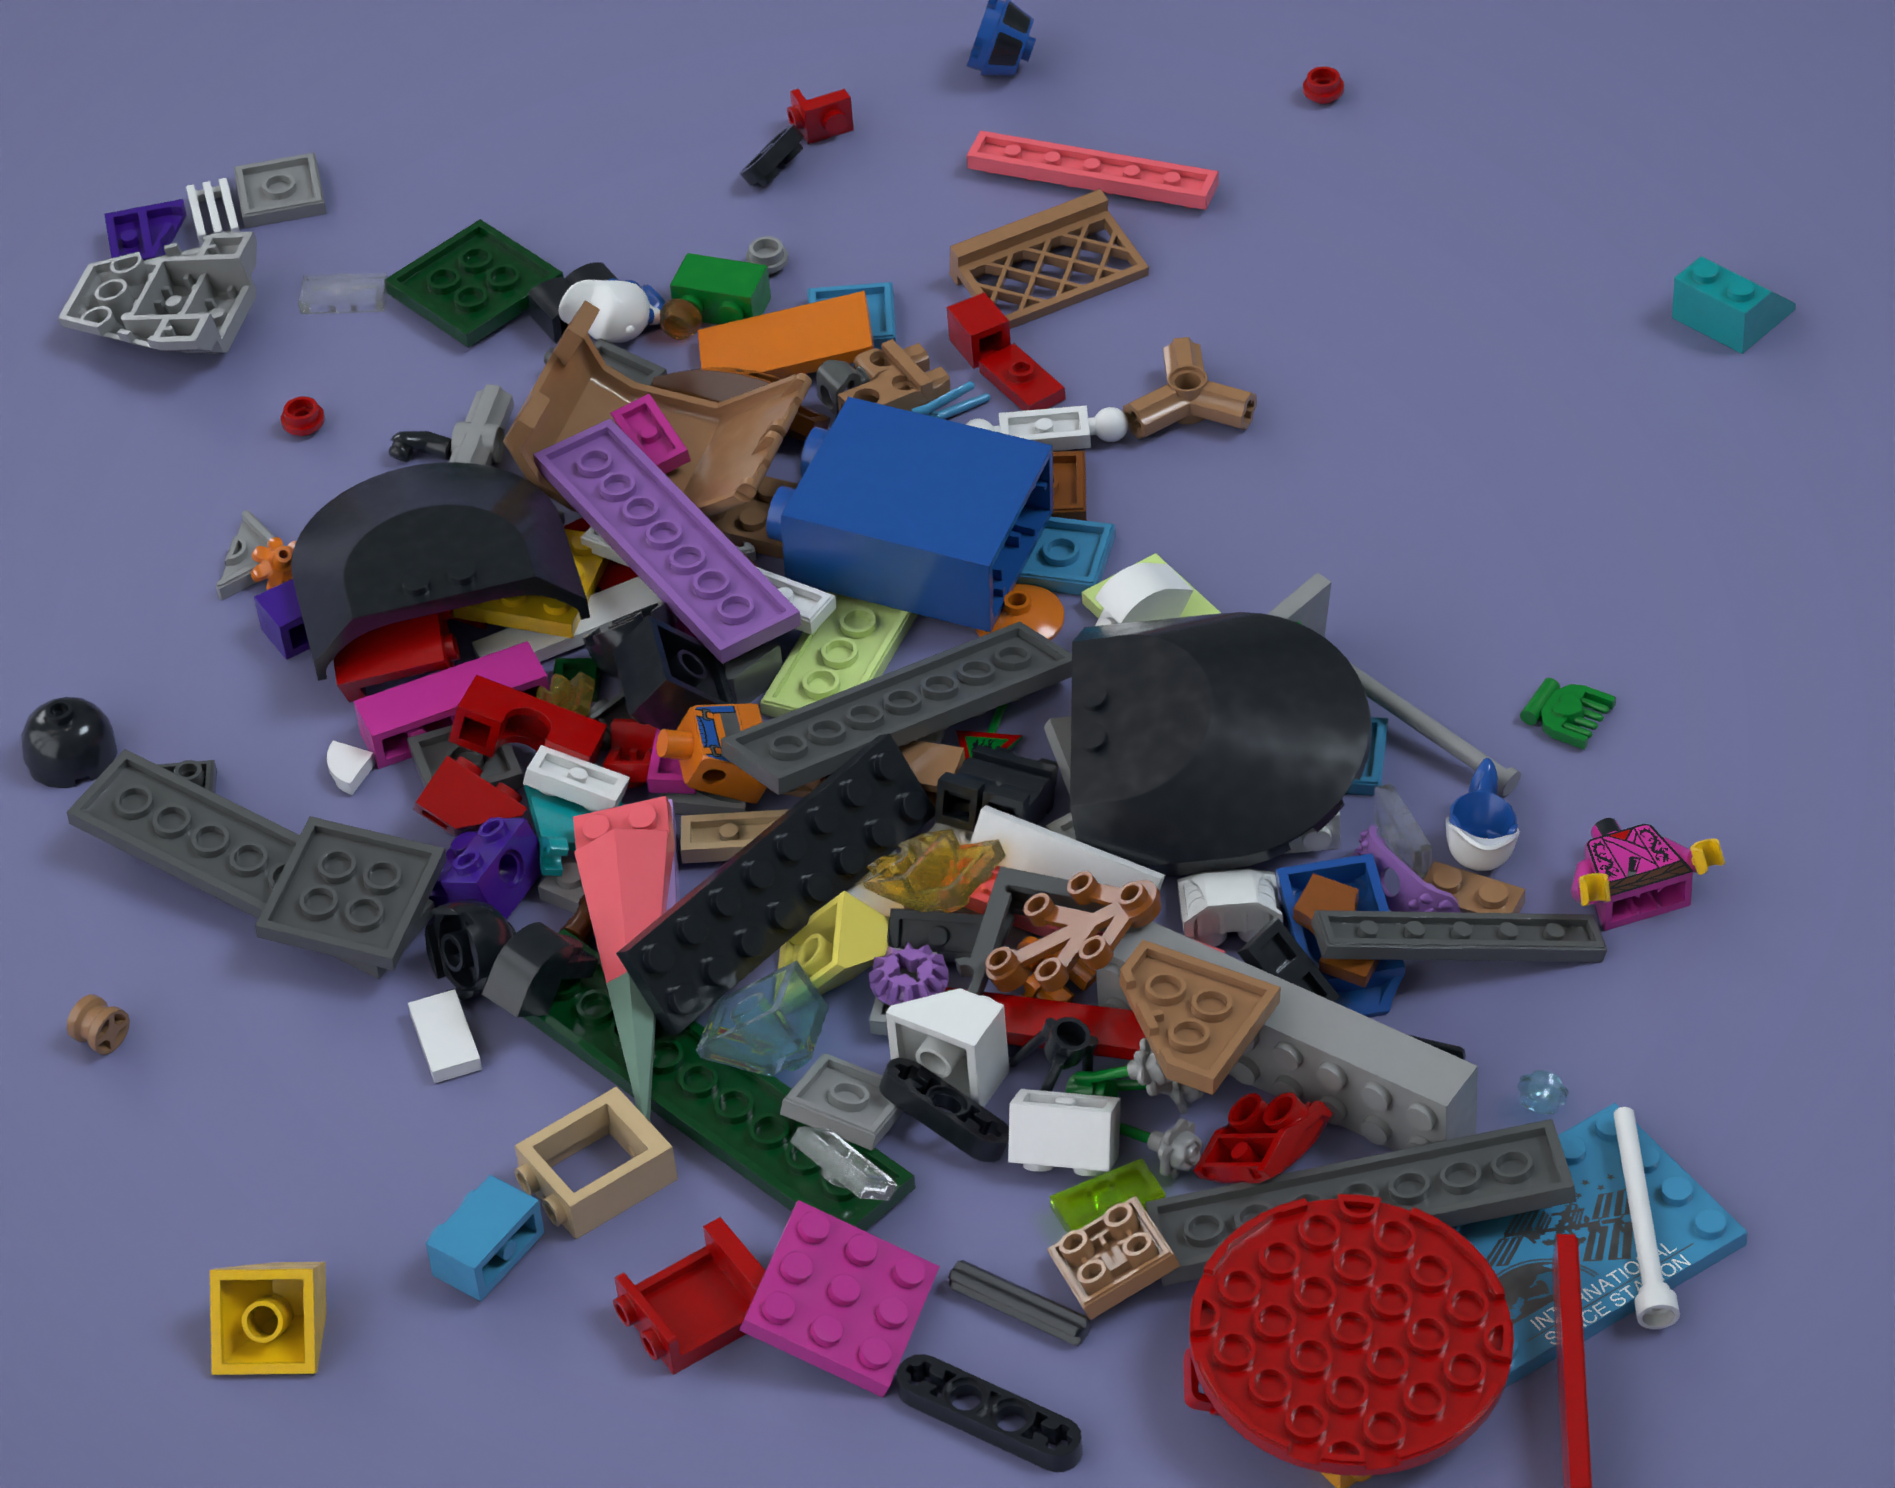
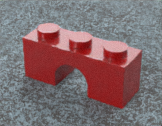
[449,674,607,764]

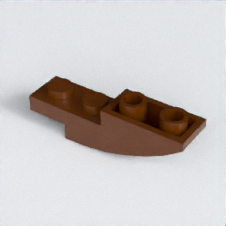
[651,367,831,441]

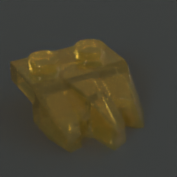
[862,829,1006,913]

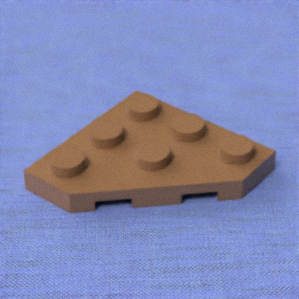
[1119,940,1281,1095]

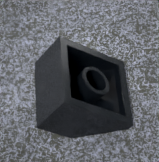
[613,615,734,730]

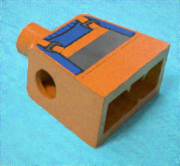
[656,703,767,804]

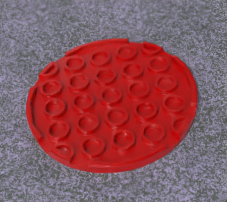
[1189,1194,1514,1476]

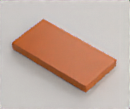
[698,291,875,379]

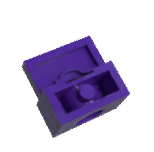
[429,817,542,920]

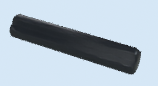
[948,1260,1091,1346]

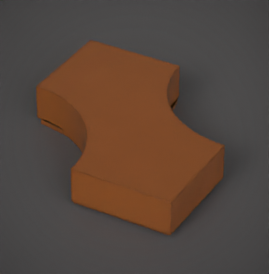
[1293,873,1381,988]

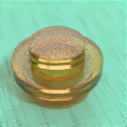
[660,299,702,340]

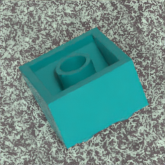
[1672,256,1796,354]

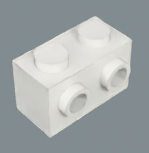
[1008,1089,1121,1176]

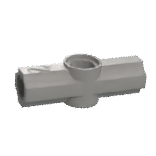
[449,384,514,466]

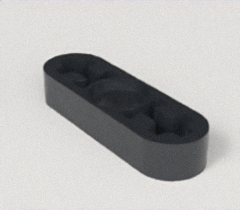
[879,1058,1009,1162]

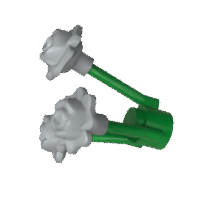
[1066,1038,1203,1179]

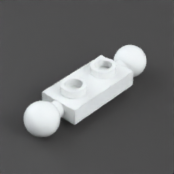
[966,405,1129,451]

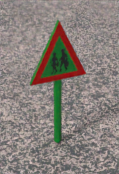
[956,702,1023,760]

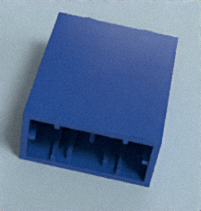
[766,397,1053,632]

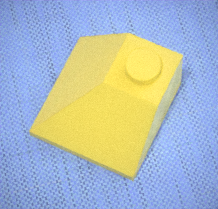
[773,891,889,1015]

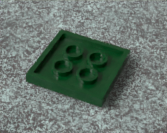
[384,219,564,348]

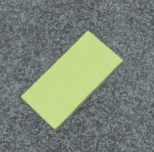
[760,592,918,717]

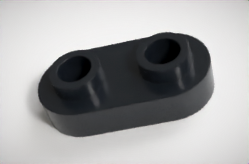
[740,124,804,187]

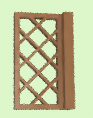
[949,189,1149,329]

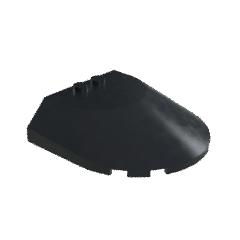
[291,462,590,681]
[1070,612,1372,877]

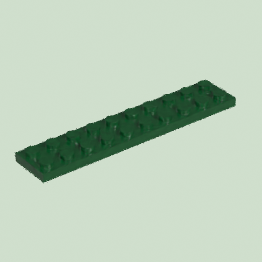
[523,929,916,1231]

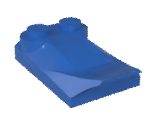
[1276,853,1405,1017]

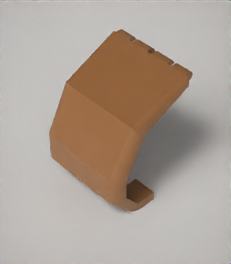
[503,300,812,518]

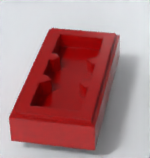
[979,343,1066,411]

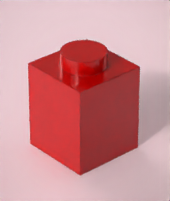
[946,292,1011,369]

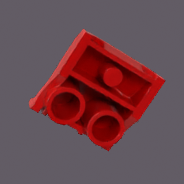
[1193,1092,1333,1183]

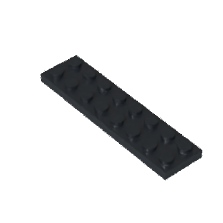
[616,733,935,1035]

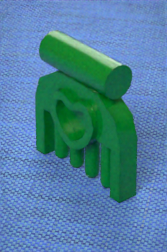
[1520,678,1616,750]

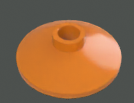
[974,584,1065,640]

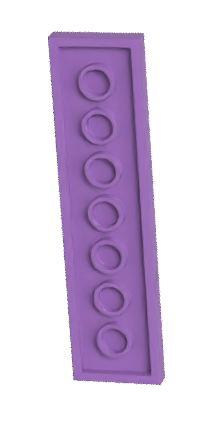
[533,419,801,664]

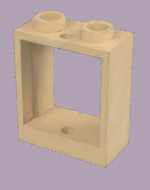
[514,1086,678,1239]

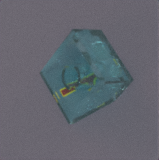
[696,961,829,1077]

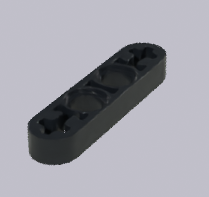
[897,1354,1083,1472]

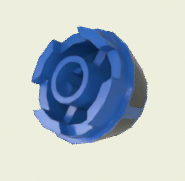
[966,0,1036,76]

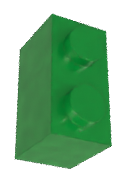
[670,253,771,325]

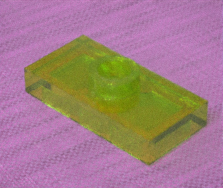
[1050,1158,1166,1233]

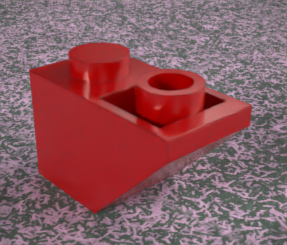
[413,755,527,836]

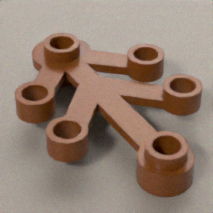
[985,871,1162,992]

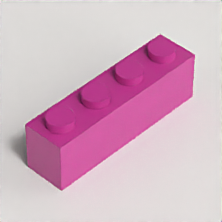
[353,641,552,769]

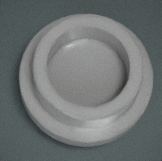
[746,236,788,275]

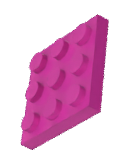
[739,1200,940,1398]

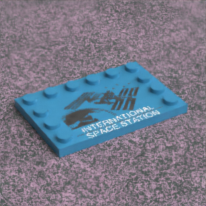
[1452,1103,1748,1389]

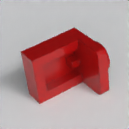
[787,89,854,144]
[603,719,656,788]

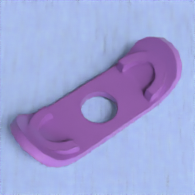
[1352,824,1461,913]

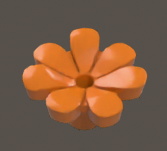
[251,537,297,590]

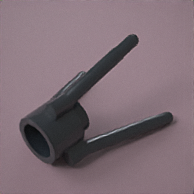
[1009,1017,1098,1092]

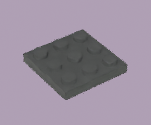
[255,816,447,971]

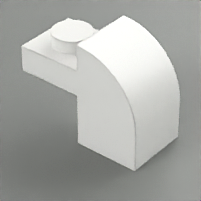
[1095,563,1194,626]

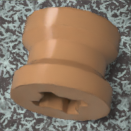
[66,994,130,1055]

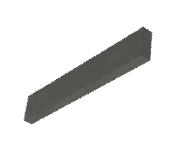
[1311,910,1607,962]

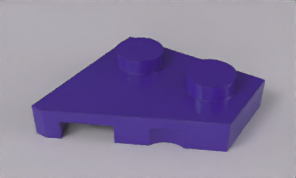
[104,199,187,260]

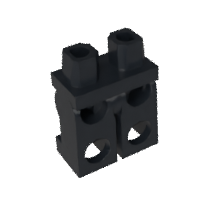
[934,745,1058,832]

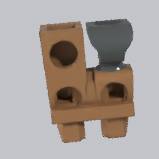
[816,339,950,417]

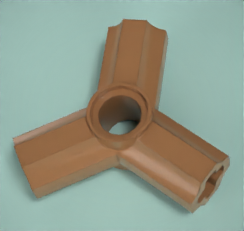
[1123,337,1257,440]

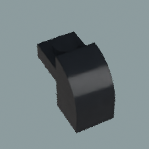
[482,922,599,1018]

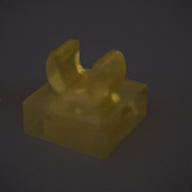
[536,671,595,716]

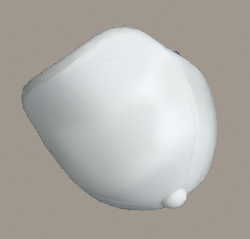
[559,278,669,343]
[1446,758,1520,871]

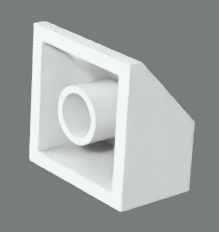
[886,988,1010,1107]

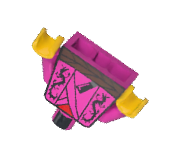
[1571,818,1725,931]

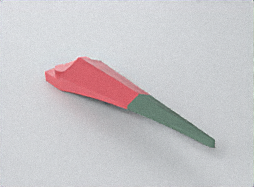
[573,796,675,1122]

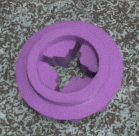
[869,942,949,1006]

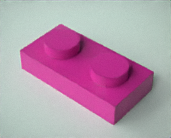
[610,394,691,474]

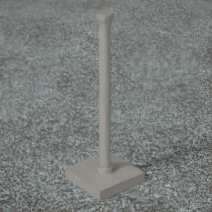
[1268,572,1521,796]

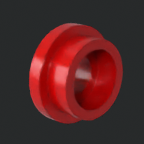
[1303,66,1344,104]
[281,396,325,436]

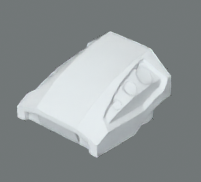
[1177,868,1283,947]

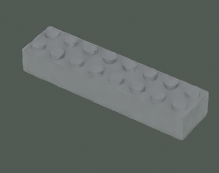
[1096,921,1478,1151]

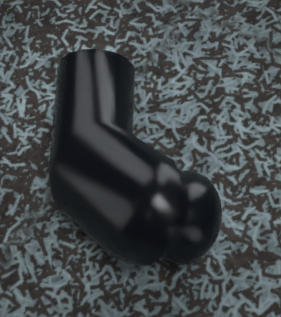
[388,431,452,462]

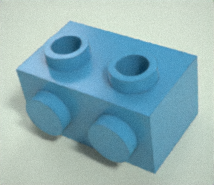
[425,1175,545,1302]

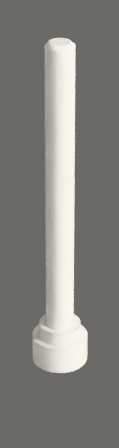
[1613,1107,1680,1329]

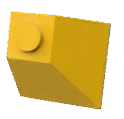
[209,1262,327,1375]

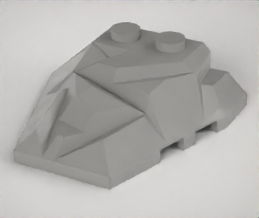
[58,232,257,354]

